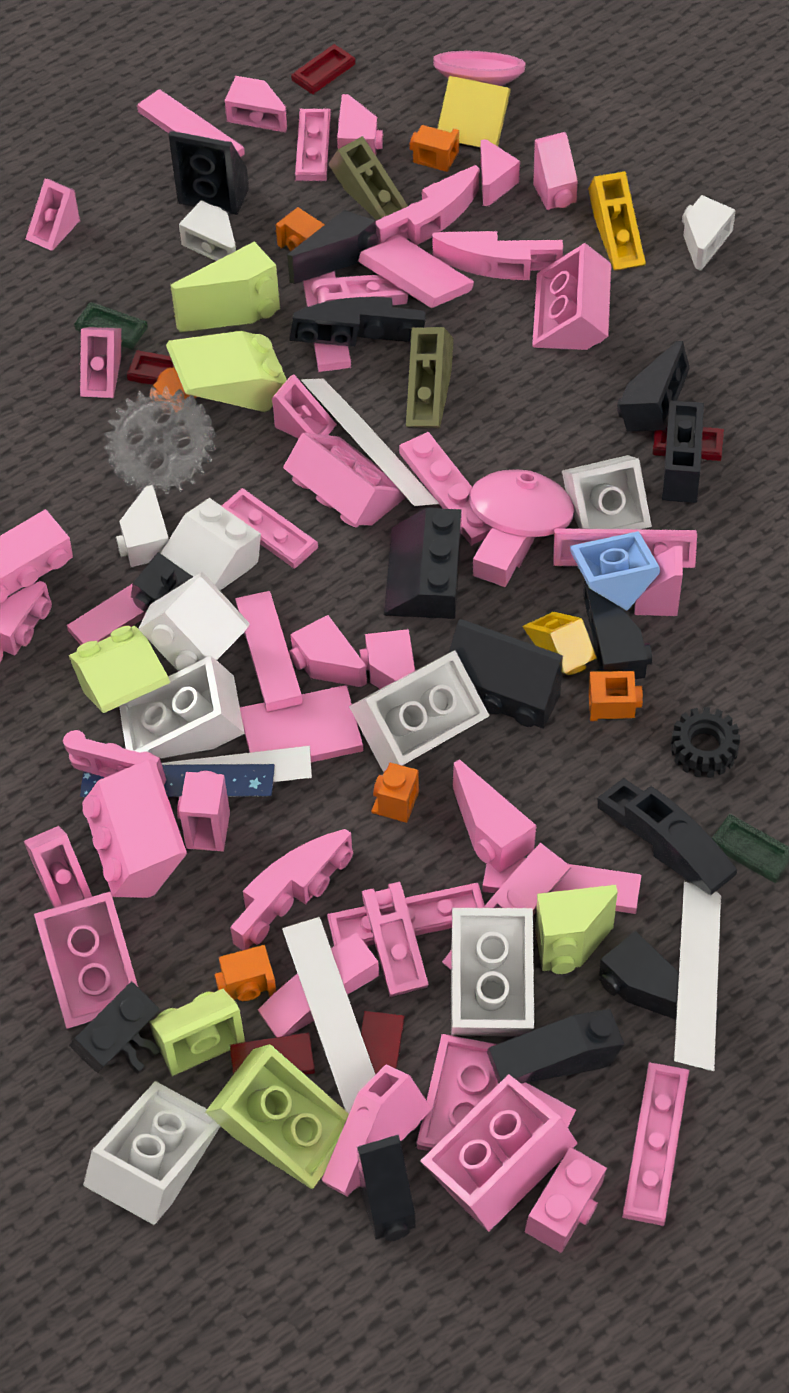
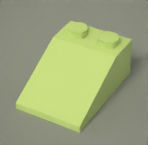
[171,242,280,332]
[166,331,287,412]
[205,1044,349,1189]

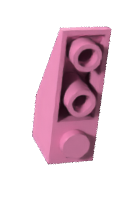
[322,1065,432,1197]

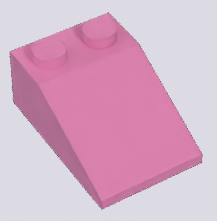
[34,891,138,1029]

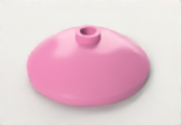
[433,51,525,86]
[470,470,574,537]

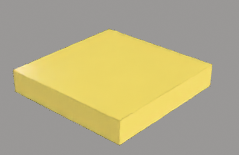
[438,76,511,148]

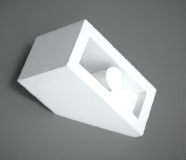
[682,195,735,271]
[179,201,236,261]
[116,485,169,567]

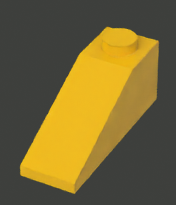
[588,171,646,271]

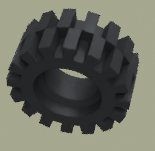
[671,707,740,778]

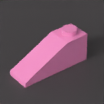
[453,759,536,873]

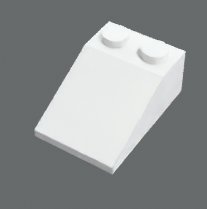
[349,650,489,772]
[119,655,245,758]
[451,908,534,1036]
[83,1081,221,1225]

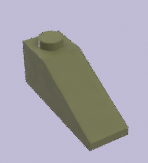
[328,136,408,220]
[406,327,454,428]

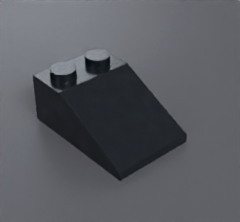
[168,131,249,215]

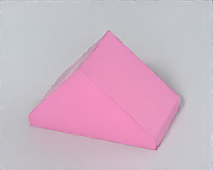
[480,140,520,206]
[26,178,80,251]
[272,375,337,439]

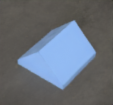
[570,531,660,611]

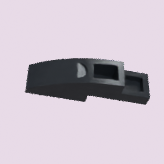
[289,297,425,347]
[597,778,737,896]

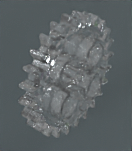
[104,386,216,495]

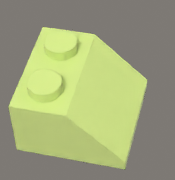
[69,626,170,713]
[535,885,618,974]
[150,989,245,1076]

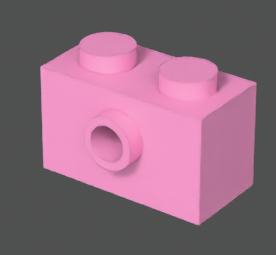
[177,771,230,852]
[525,1147,607,1253]

